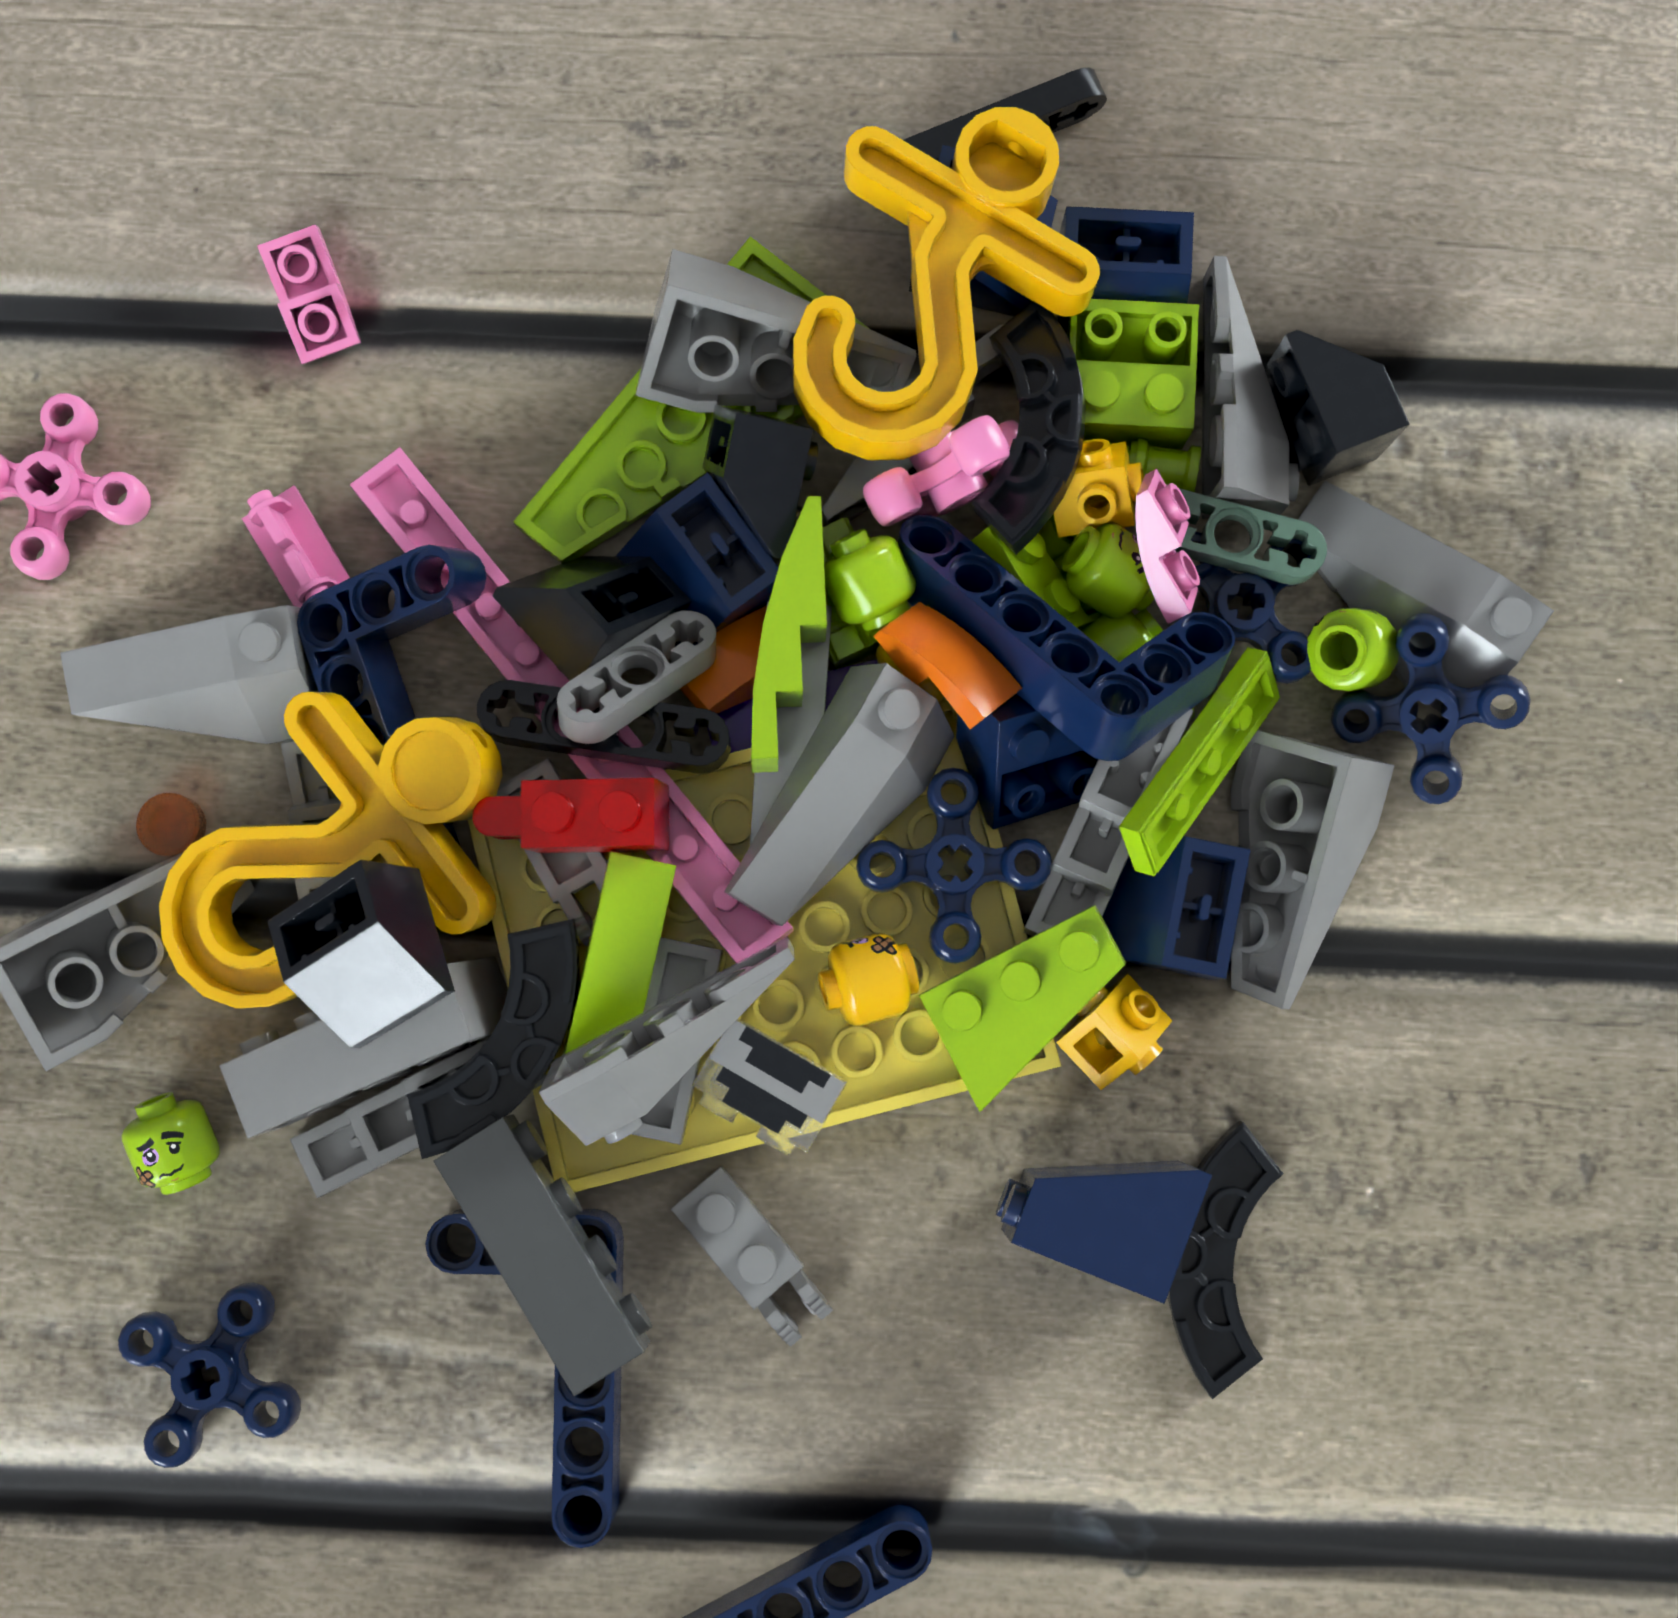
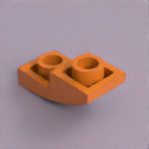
[874,602,1022,729]
[680,605,767,714]

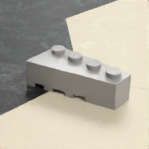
[219,956,508,1138]

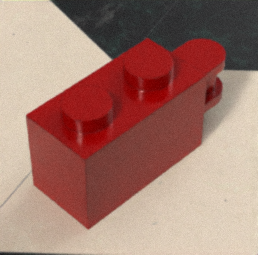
[473,777,669,853]

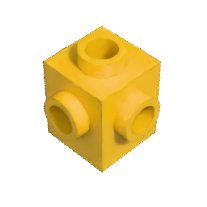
[1053,439,1144,538]
[1056,973,1172,1090]

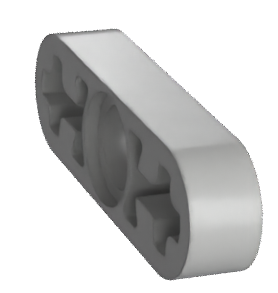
[557,611,716,744]

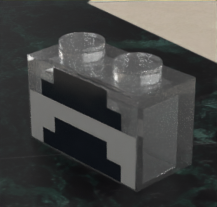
[691,1018,847,1156]

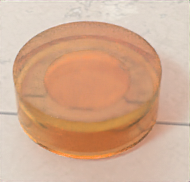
[136,793,206,857]

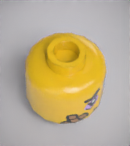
[818,933,919,1026]

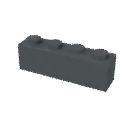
[433,1114,652,1396]

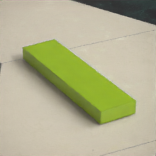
[1119,647,1280,876]

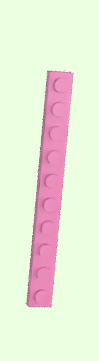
[350,447,794,963]

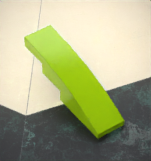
[751,496,827,773]
[563,851,676,1055]

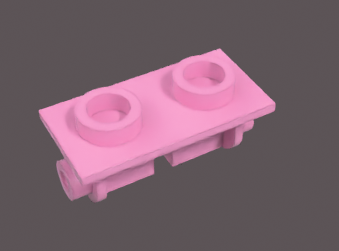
[241,485,350,608]

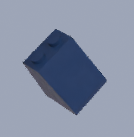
[996,1160,1212,1304]

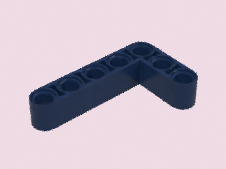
[897,514,1235,761]
[297,545,486,847]
[425,1209,624,1548]
[682,1505,932,1618]

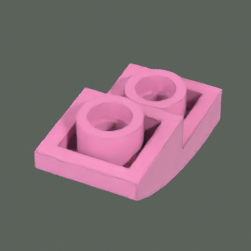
[257,224,361,364]
[1135,468,1200,624]

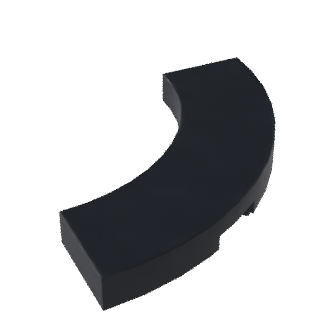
[971,301,1086,555]
[407,918,580,1159]
[1168,1121,1283,1399]

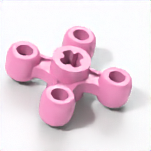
[0,393,151,580]
[863,415,1019,527]

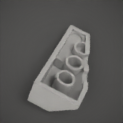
[635,249,916,413]
[1202,256,1299,519]
[1298,481,1554,713]
[60,605,319,744]
[725,663,954,926]
[1231,730,1395,1009]
[0,852,255,1071]
[539,936,795,1146]

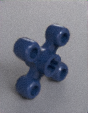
[1191,532,1311,684]
[1331,613,1531,805]
[856,767,1052,964]
[118,1282,301,1468]

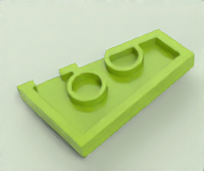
[919,905,1126,1112]

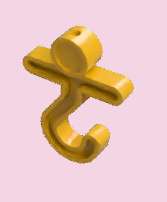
[793,107,1100,460]
[159,692,503,1009]

